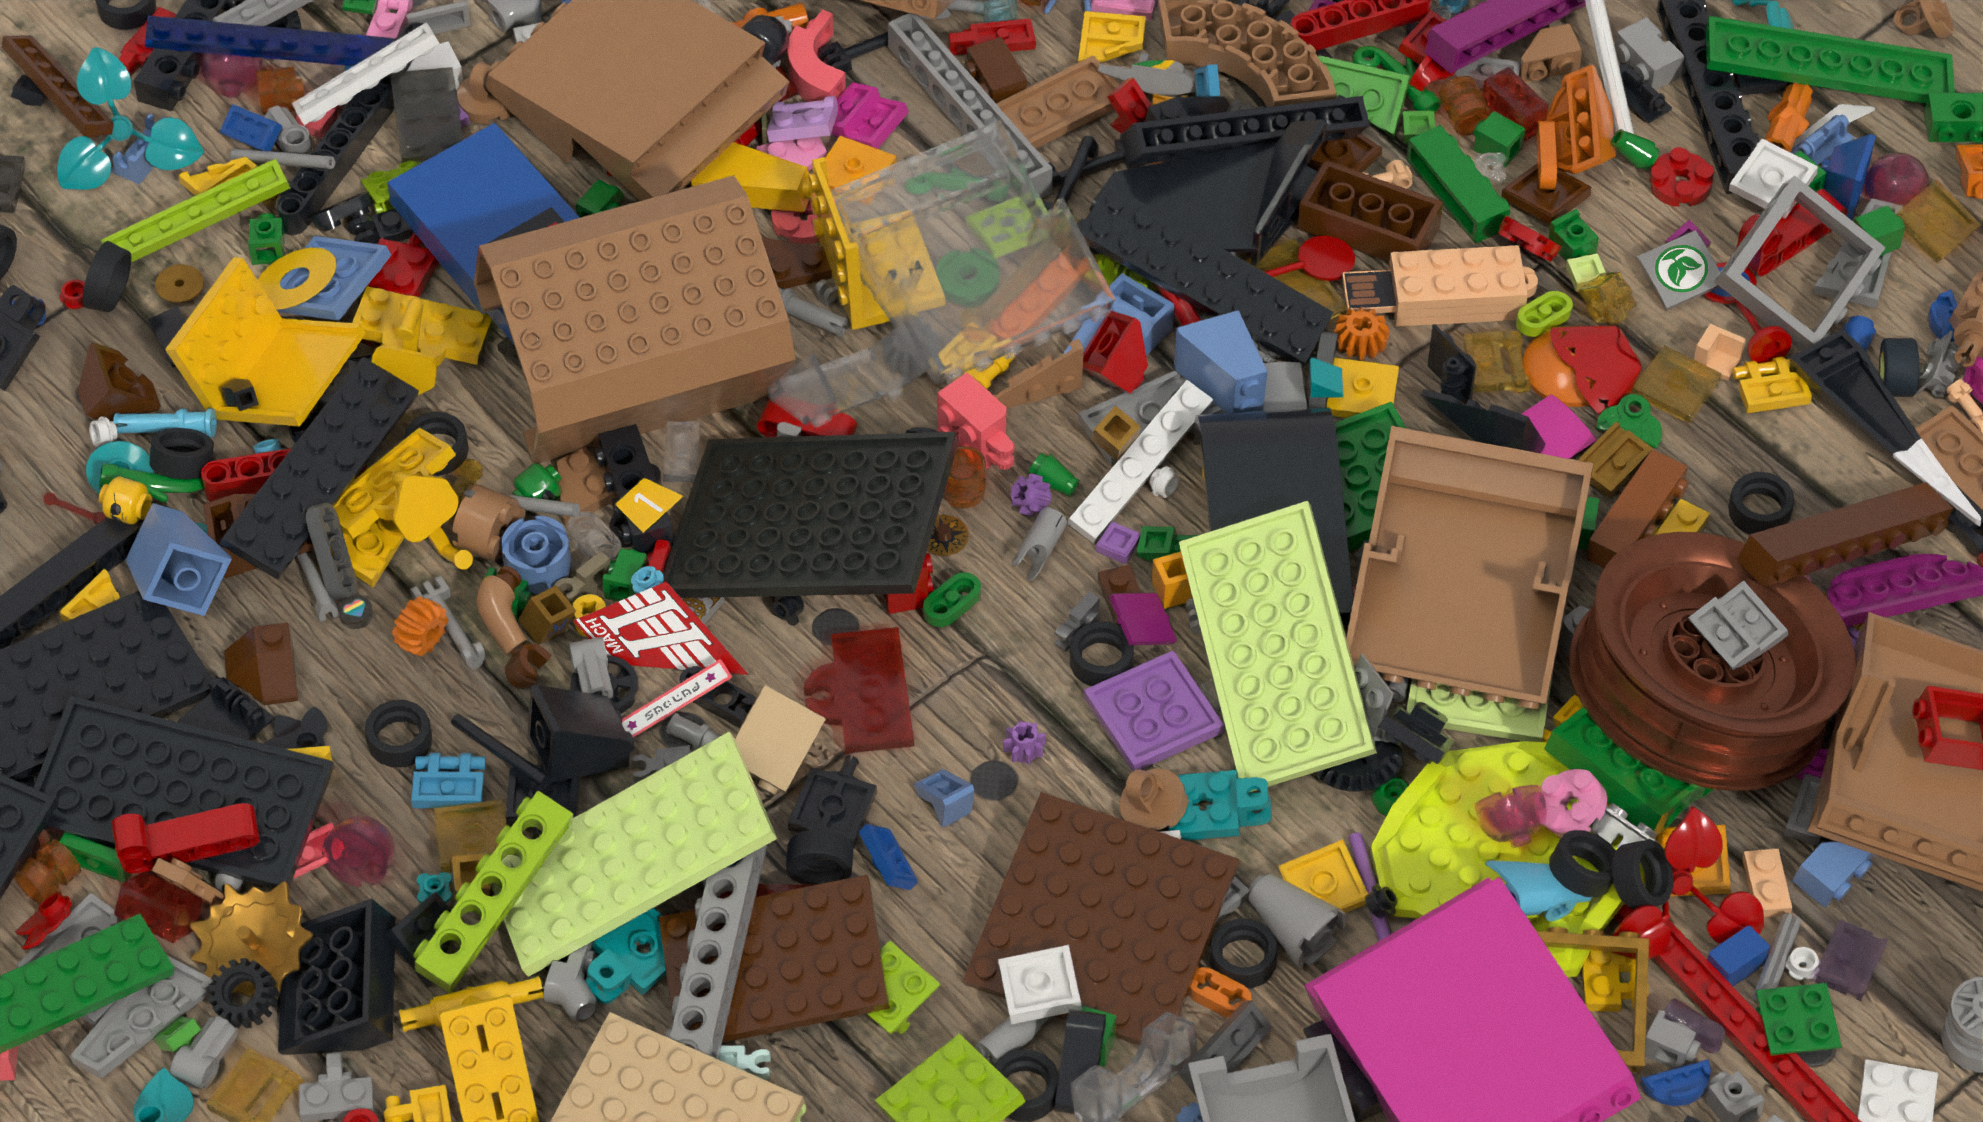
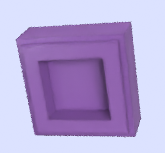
[1096,521,1141,564]

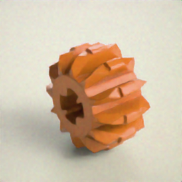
[1334,305,1389,361]
[392,596,449,657]

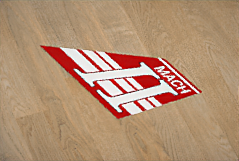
[573,582,749,675]

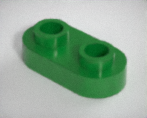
[923,572,981,627]

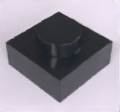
[11,75,48,106]

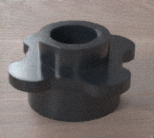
[771,596,804,626]

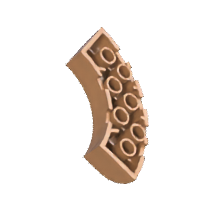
[1158,0,1337,107]

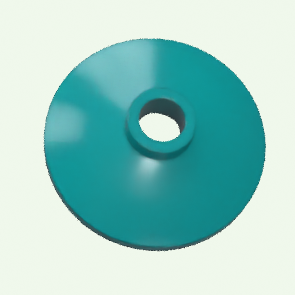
[86,441,153,494]

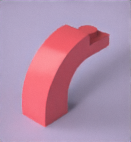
[788,9,846,102]

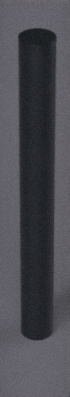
[451,714,551,788]

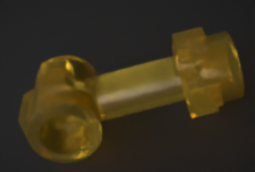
[452,458,483,513]

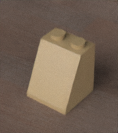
[735,685,826,796]

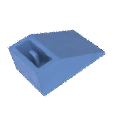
[1063,274,1174,389]

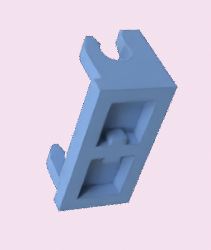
[112,113,165,185]

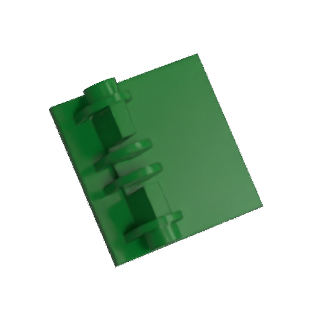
[1756,983,1842,1056]

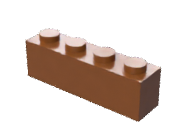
[1586,449,1689,568]

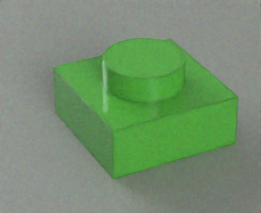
[1402,111,1435,143]
[153,1016,201,1052]

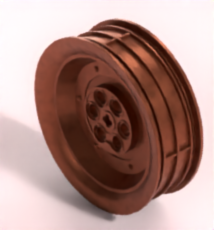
[1569,532,1856,791]

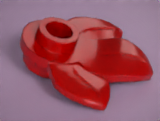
[15,892,72,950]

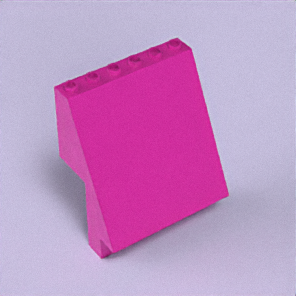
[1304,877,1641,1122]

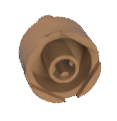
[452,485,526,562]

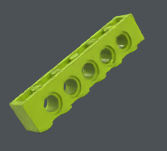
[413,791,573,993]

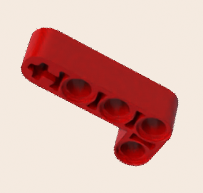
[1736,189,1848,277]
[111,803,260,874]

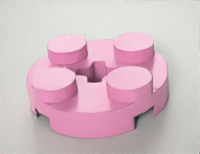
[1537,769,1607,838]

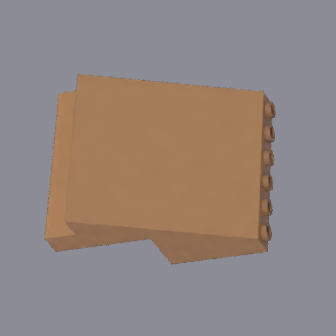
[486,0,789,201]
[1346,426,1594,710]
[1808,612,1983,891]

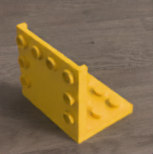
[808,157,946,330]
[165,257,366,426]

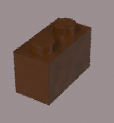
[964,37,1027,103]

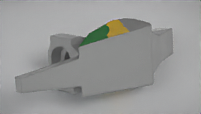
[1098,53,1196,97]

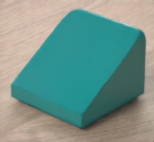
[1309,358,1343,398]

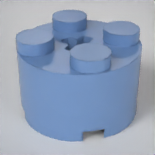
[502,516,572,595]

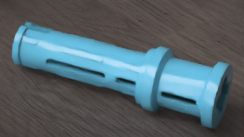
[113,408,217,438]

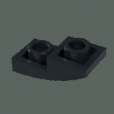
[148,306,186,368]

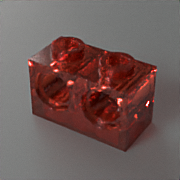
[1481,67,1548,142]
[114,872,203,943]

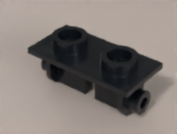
[1619,64,1672,124]

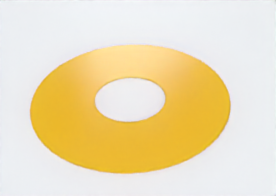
[257,248,336,310]

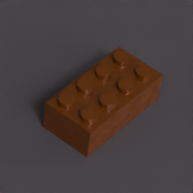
[1298,160,1443,262]

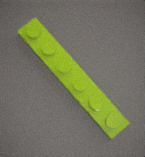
[101,158,290,262]

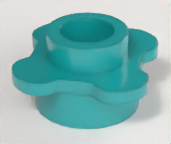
[417,872,452,903]

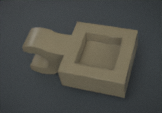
[554,551,610,605]

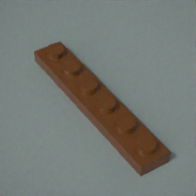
[1,35,114,138]

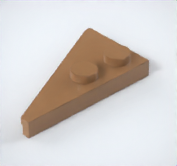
[989,339,1083,408]

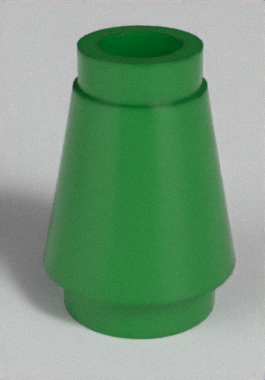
[1611,129,1659,170]
[1028,453,1080,496]

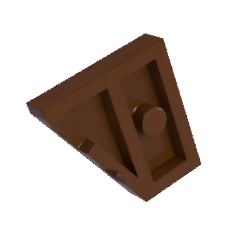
[762,238,832,289]

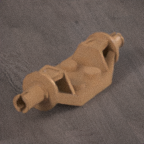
[1949,270,1983,367]

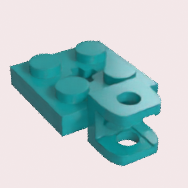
[1169,770,1272,840]
[586,908,667,1004]

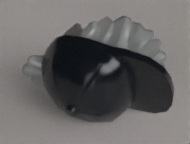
[741,15,792,69]

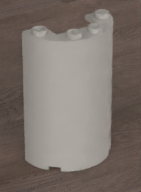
[1188,1034,1355,1122]

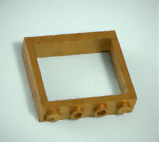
[1536,927,1649,1073]

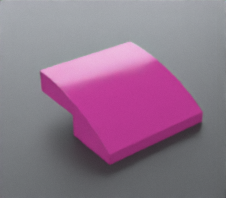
[831,82,909,149]
[1522,394,1597,459]

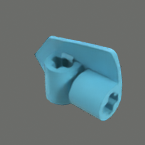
[1485,860,1592,921]

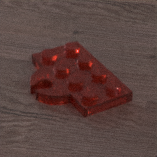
[804,627,914,754]

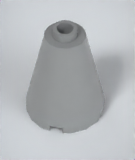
[1248,874,1347,968]

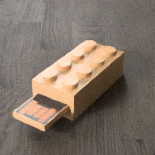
[1342,245,1538,327]

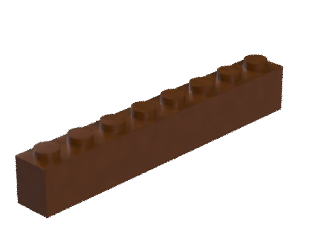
[1737,482,1954,587]

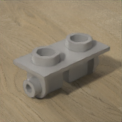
[1916,330,1959,398]
[1589,803,1657,849]

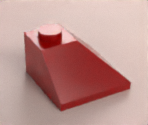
[1083,310,1148,394]

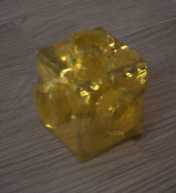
[1579,272,1637,325]

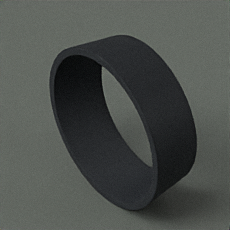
[83,241,132,312]

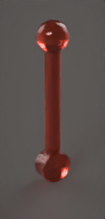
[43,493,106,525]

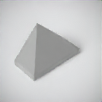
[407,0,471,34]

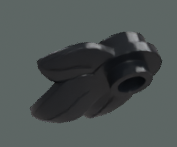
[264,707,328,749]

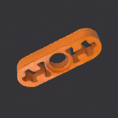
[1536,121,1557,190]

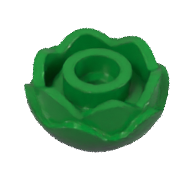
[1372,777,1410,816]

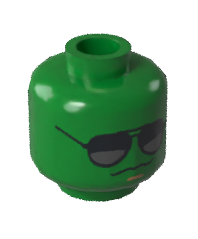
[512,463,562,512]

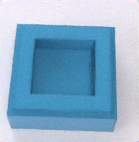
[1194,64,1220,97]

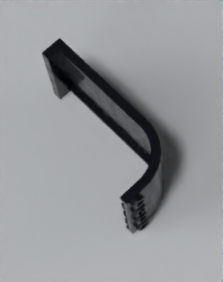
[1192,407,1354,624]

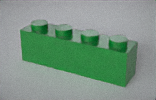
[1406,125,1510,244]

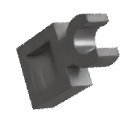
[1054,591,1101,652]
[632,745,690,784]

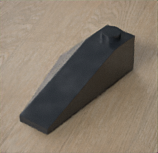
[1421,389,1546,454]

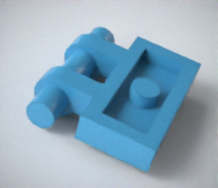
[411,753,486,809]

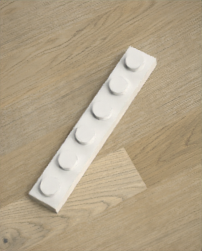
[1067,380,1213,544]

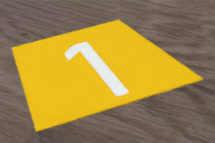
[615,478,683,533]

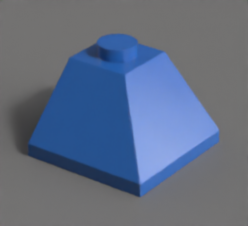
[1821,134,1876,220]

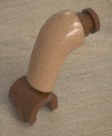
[476,566,552,689]

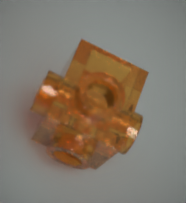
[256,66,304,115]

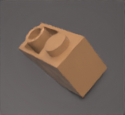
[1518,23,1582,83]

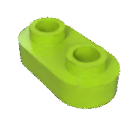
[1516,291,1573,337]

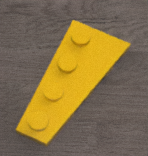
[330,476,433,588]

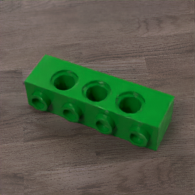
[1924,93,1983,143]

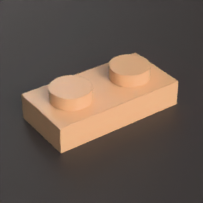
[1742,848,1792,917]

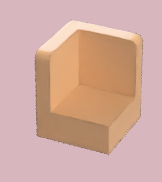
[1693,324,1746,380]

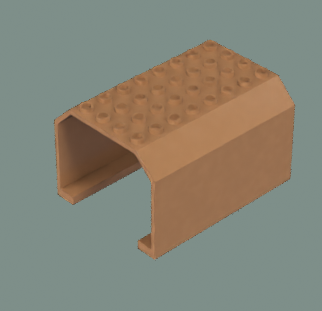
[474,175,796,463]

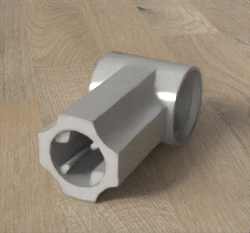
[264,105,312,167]
[569,637,613,698]
[171,1016,238,1089]

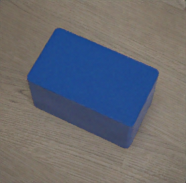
[1707,926,1770,986]

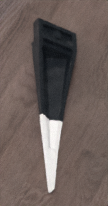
[1790,329,1981,526]

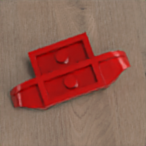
[1398,10,1456,92]

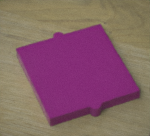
[1109,593,1177,645]

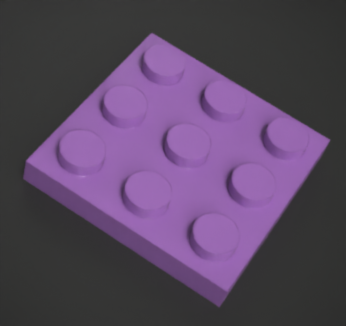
[1083,650,1224,772]

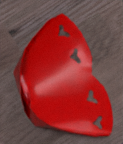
[1550,326,1642,415]

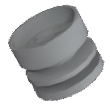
[1941,977,1983,1073]

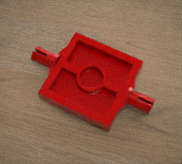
[361,231,439,297]

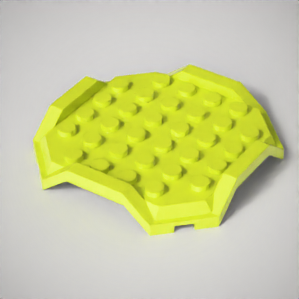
[1371,741,1646,978]

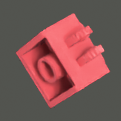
[937,372,1014,472]

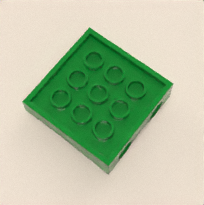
[1335,401,1407,552]
[1544,707,1714,837]

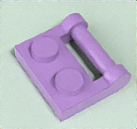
[767,96,838,142]

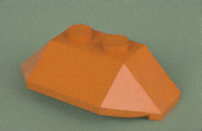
[1545,64,1616,174]

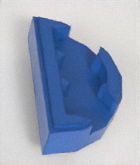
[1928,290,1958,342]
[1640,1059,1711,1106]

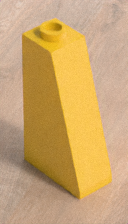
[691,142,814,212]

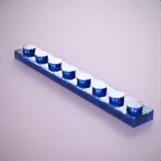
[145,16,398,66]

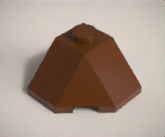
[78,342,161,421]
[224,622,298,705]

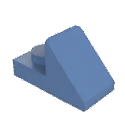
[914,769,975,827]

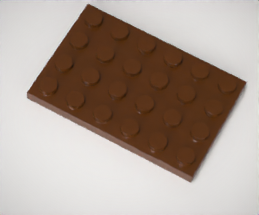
[659,874,890,1043]

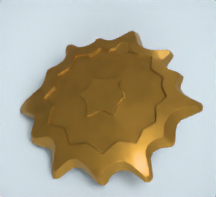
[190,881,313,997]

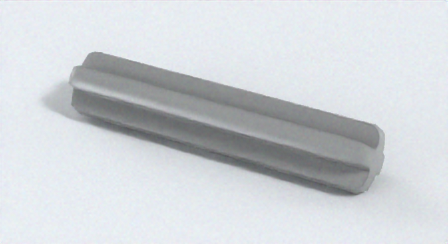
[1753,913,1801,1003]

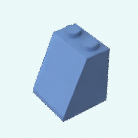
[1174,310,1267,413]
[126,503,232,616]

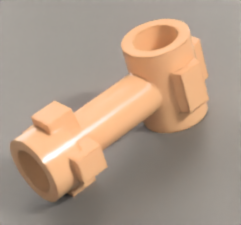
[1363,160,1412,189]
[1946,379,1983,433]

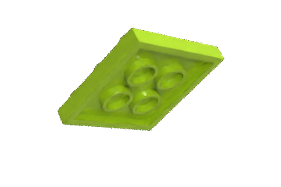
[875,1033,1026,1122]

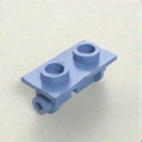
[1790,115,1854,166]

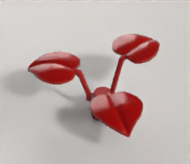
[1610,807,1764,960]

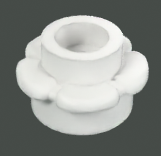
[89,416,117,447]
[1149,466,1180,498]
[1785,947,1820,981]

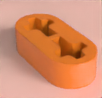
[1188,967,1251,1018]

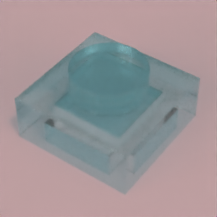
[984,0,1017,23]

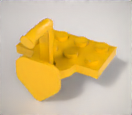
[352,286,492,395]
[334,427,473,570]

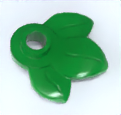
[1596,394,1662,449]

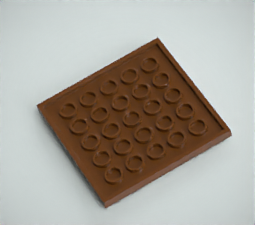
[963,792,1239,1054]

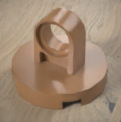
[1894,0,1954,39]
[457,61,512,124]
[1119,769,1188,831]

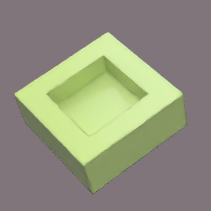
[1566,253,1608,292]

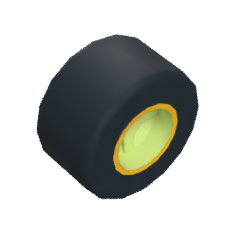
[1879,338,1919,397]

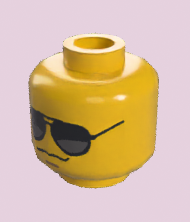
[99,476,152,525]

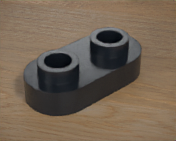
[310,191,373,231]

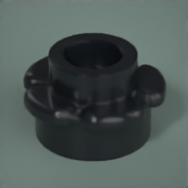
[1365,885,1398,919]

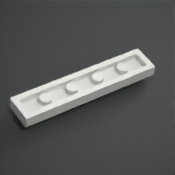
[292,22,440,125]

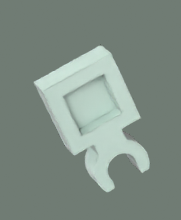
[718,1045,771,1080]

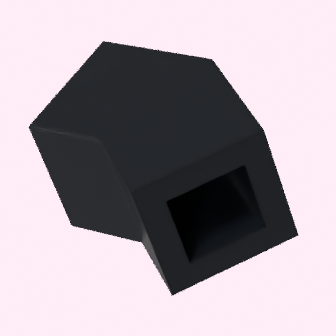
[221,378,259,411]

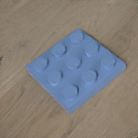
[277,236,391,321]

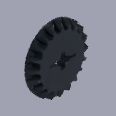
[1315,741,1403,792]

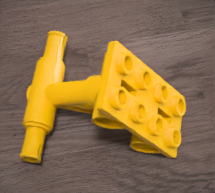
[398,976,544,1122]

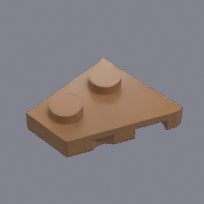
[557,447,615,527]
[152,858,225,906]

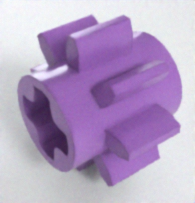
[1011,473,1051,516]
[1003,720,1046,765]

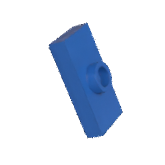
[219,104,283,151]
[859,824,918,890]

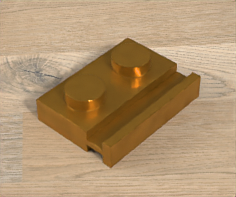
[1578,422,1653,498]

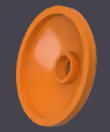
[1522,330,1602,407]

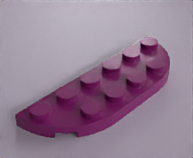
[1826,554,1983,627]

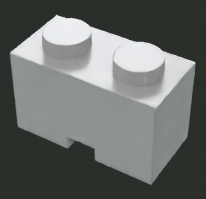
[1615,17,1685,90]

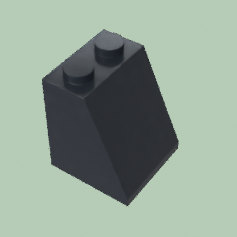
[527,685,634,783]

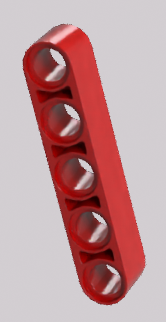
[1291,0,1432,51]
[201,448,367,502]

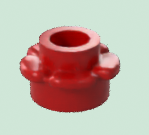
[60,279,85,309]

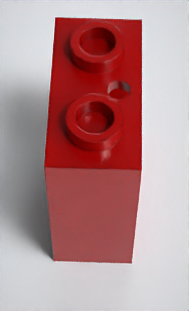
[1912,686,1983,770]

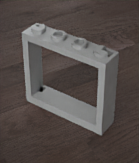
[1714,176,1886,351]

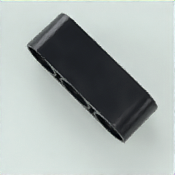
[1055,1009,1106,1117]

